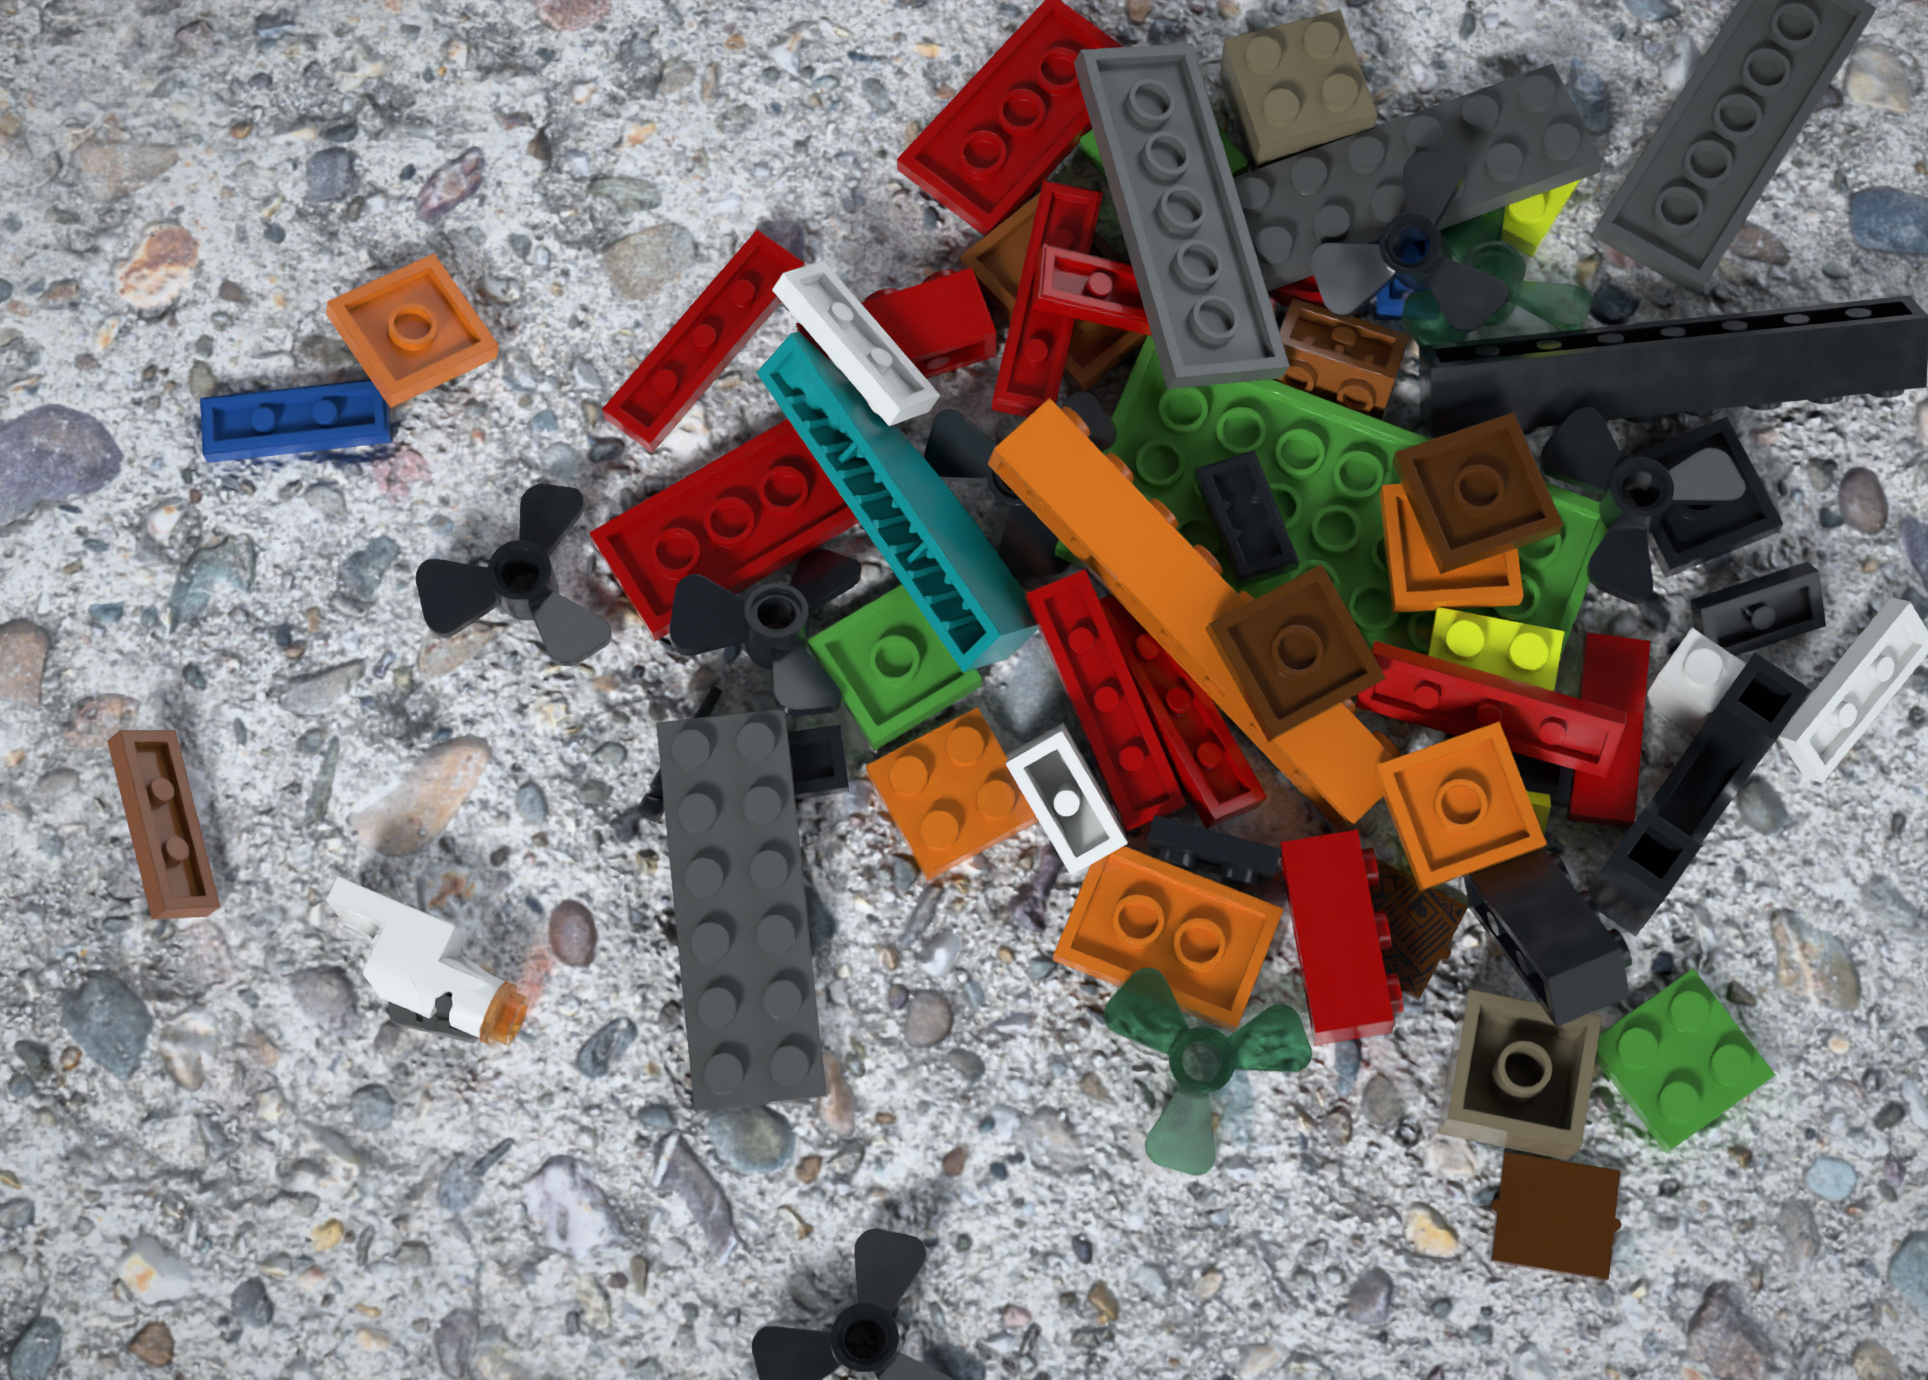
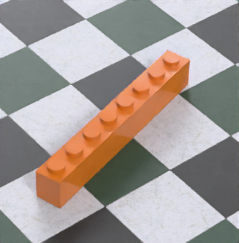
[988,398,1401,832]

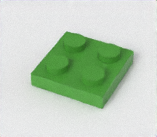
[807,584,982,751]
[1595,968,1776,1154]

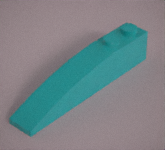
[756,332,1039,672]

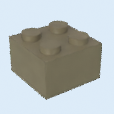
[1220,10,1377,171]
[1437,989,1602,1160]

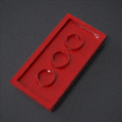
[897,0,1124,236]
[589,419,860,641]

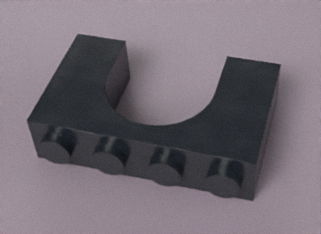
[1587,652,1811,937]

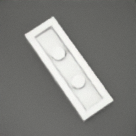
[772,261,941,426]
[1778,597,1928,783]

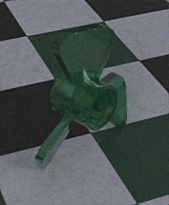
[1402,207,1592,346]
[1103,968,1312,1176]

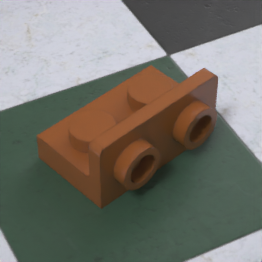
[1272,298,1410,421]

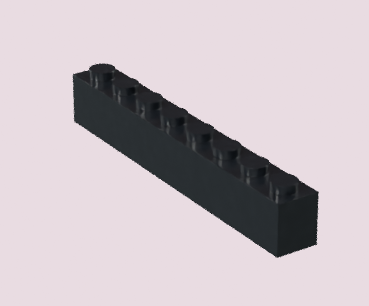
[1419,296,1928,438]

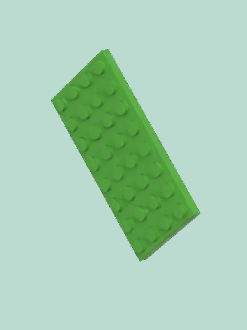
[1055,335,1609,661]

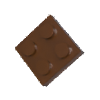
[1392,412,1563,574]
[1205,564,1386,742]

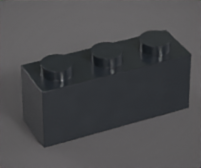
[1463,848,1632,1027]

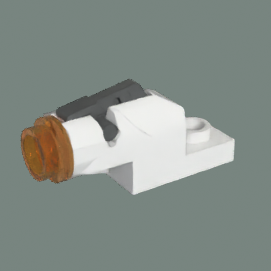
[326,876,530,1046]

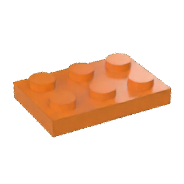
[1053,846,1284,1033]

